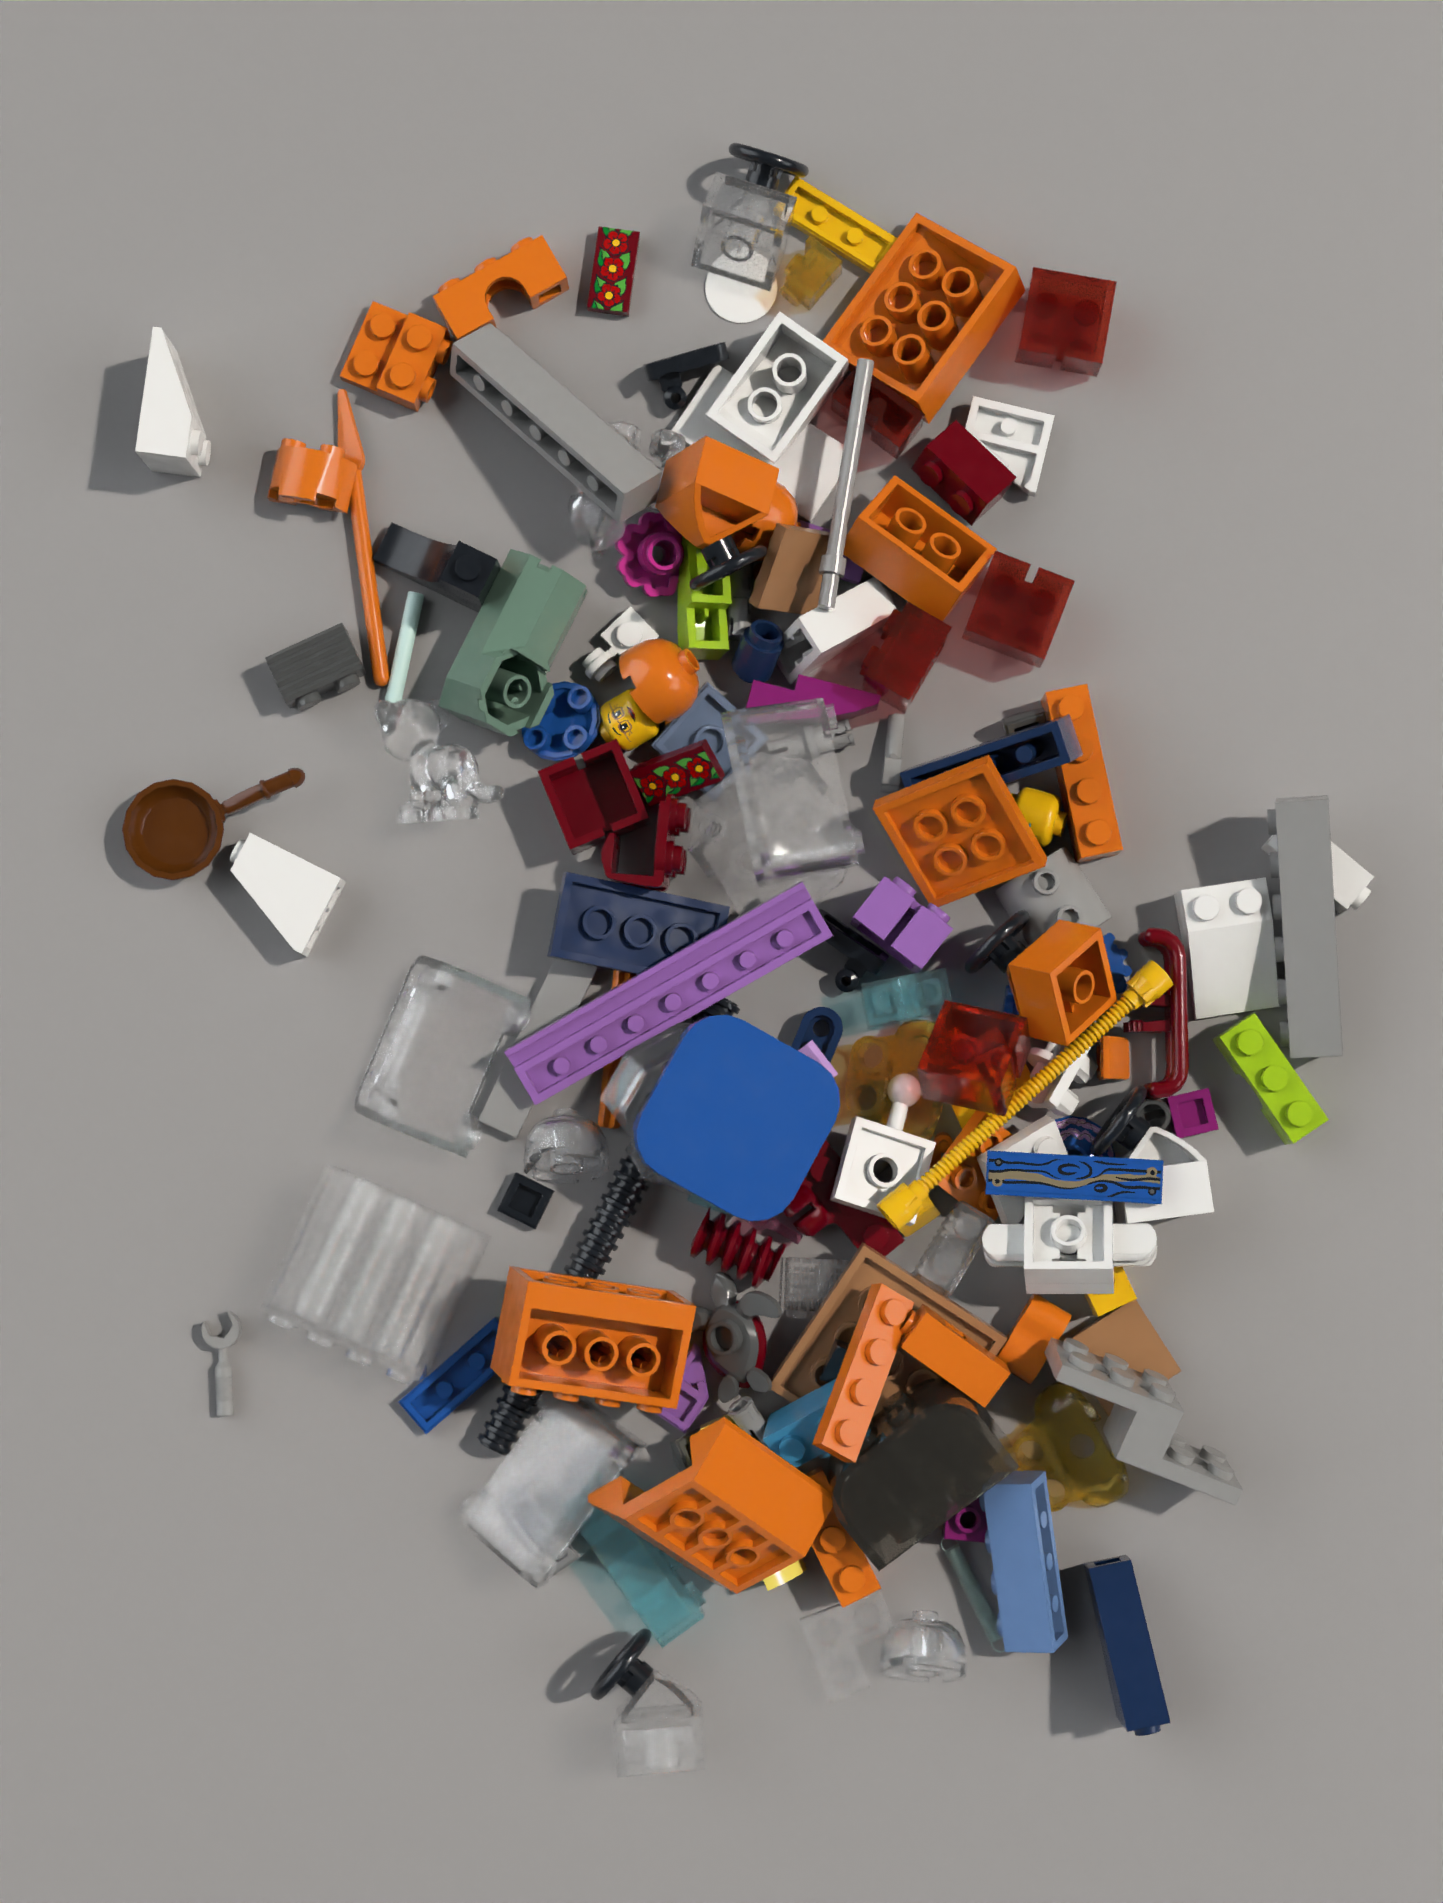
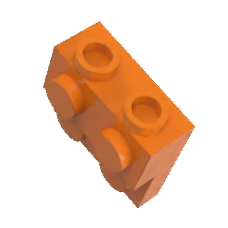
[340,301,453,412]

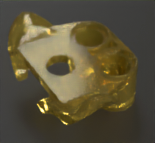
[845,1019,948,1140]
[1011,1382,1129,1512]

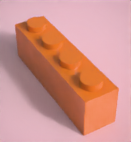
[1041,684,1123,863]

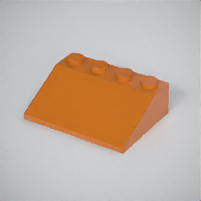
[823,213,1026,424]

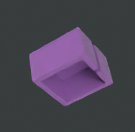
[850,876,953,975]

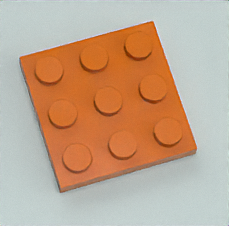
[872,755,1047,907]

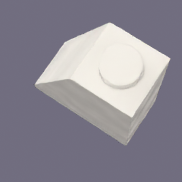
[777,577,898,685]
[230,833,346,957]

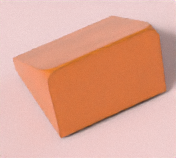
[1096,1036,1130,1080]

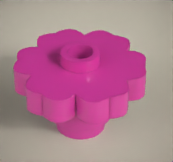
[615,512,684,597]

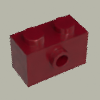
[911,420,1017,526]

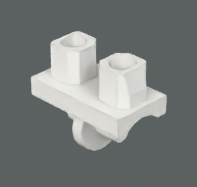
[1026,1042,1098,1115]

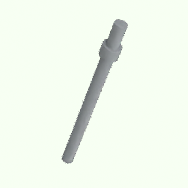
[818,358,874,610]

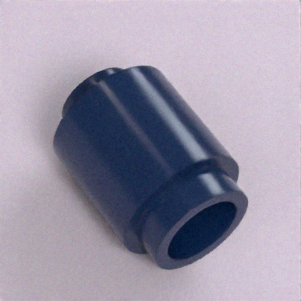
[731,620,784,683]

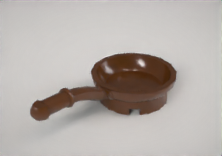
[122,768,306,880]

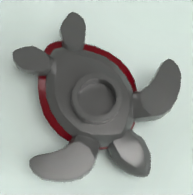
[691,1272,782,1403]

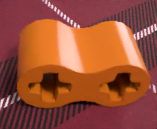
[996,1294,1072,1384]

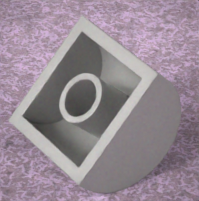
[994,846,1112,946]

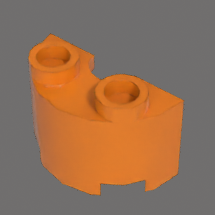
[267,438,358,513]

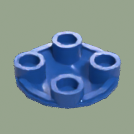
[521,681,601,762]

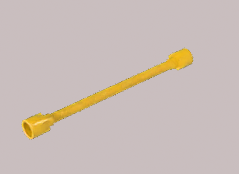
[876,960,1173,1231]

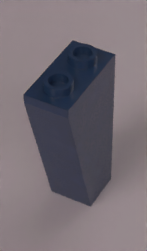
[1084,1555,1170,1736]

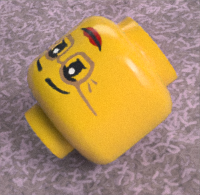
[599,688,660,751]

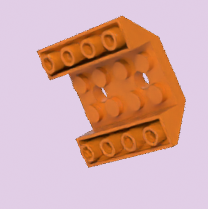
[587,1417,835,1594]

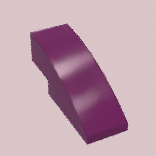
[745,674,881,726]

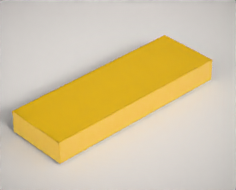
[773,176,897,274]

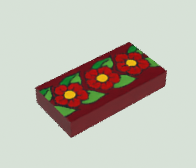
[587,226,640,317]
[630,739,725,807]

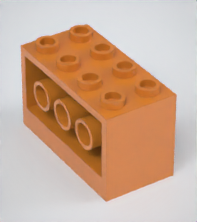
[490,1266,696,1413]

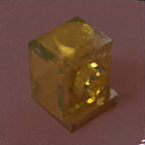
[779,235,843,311]

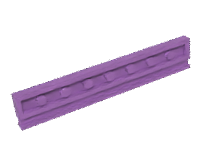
[504,881,833,1105]

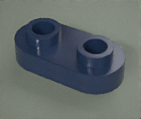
[791,1007,843,1063]

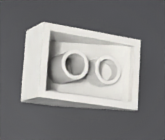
[706,311,849,464]
[135,327,211,477]
[1174,877,1280,1020]

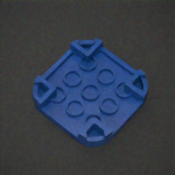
[632,1015,840,1221]

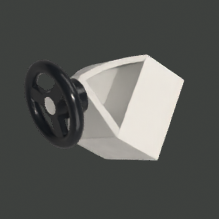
[1090,1085,1214,1224]

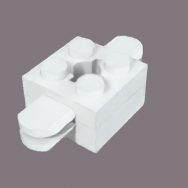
[982,1196,1158,1294]

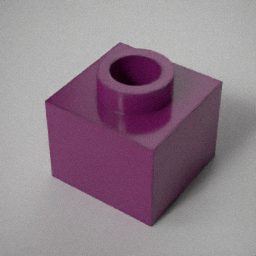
[942,1492,988,1543]

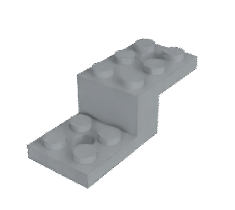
[1044,1337,1243,1505]

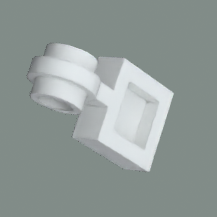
[582,606,660,683]

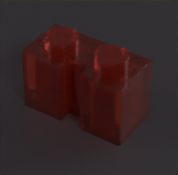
[831,365,925,460]

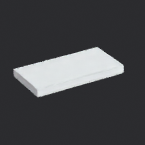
[671,363,844,523]

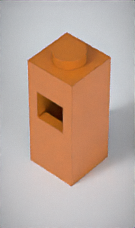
[899,1304,1011,1408]

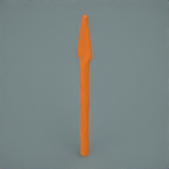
[338,389,390,687]

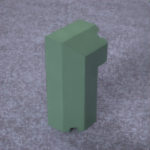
[438,549,588,737]

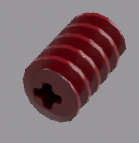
[690,1206,787,1289]

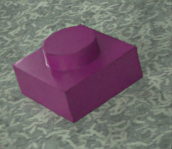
[1165,1088,1219,1138]

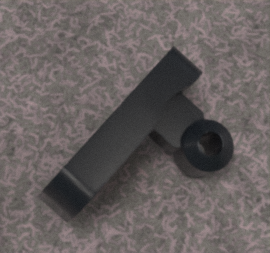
[644,342,729,410]
[819,909,889,992]

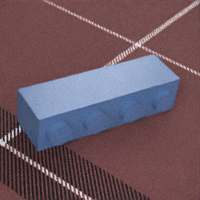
[979,1471,1068,1653]

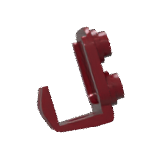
[601,793,691,892]

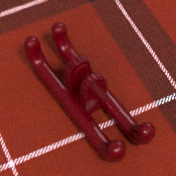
[1123,927,1189,1099]

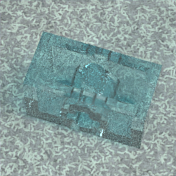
[859,968,954,1029]

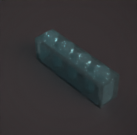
[561,1471,707,1648]

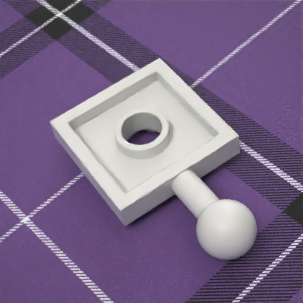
[830,1073,936,1226]

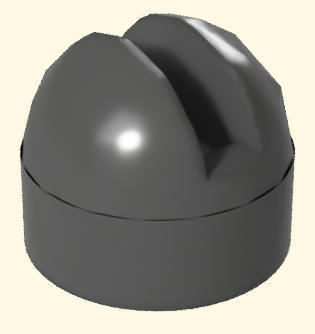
[1136,1098,1171,1130]

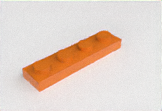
[812,1283,914,1463]

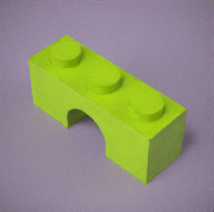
[1212,1013,1329,1145]

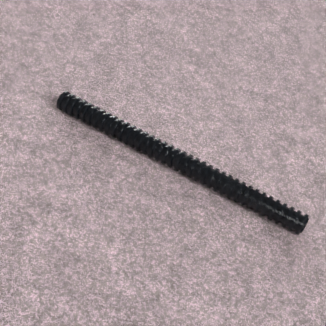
[477,998,740,1456]

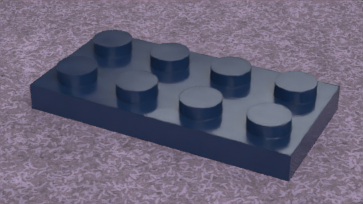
[547,872,730,975]

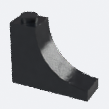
[373,522,501,613]

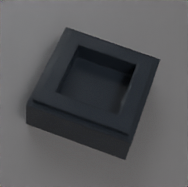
[497,1172,555,1229]

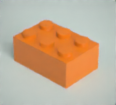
[843,475,997,625]

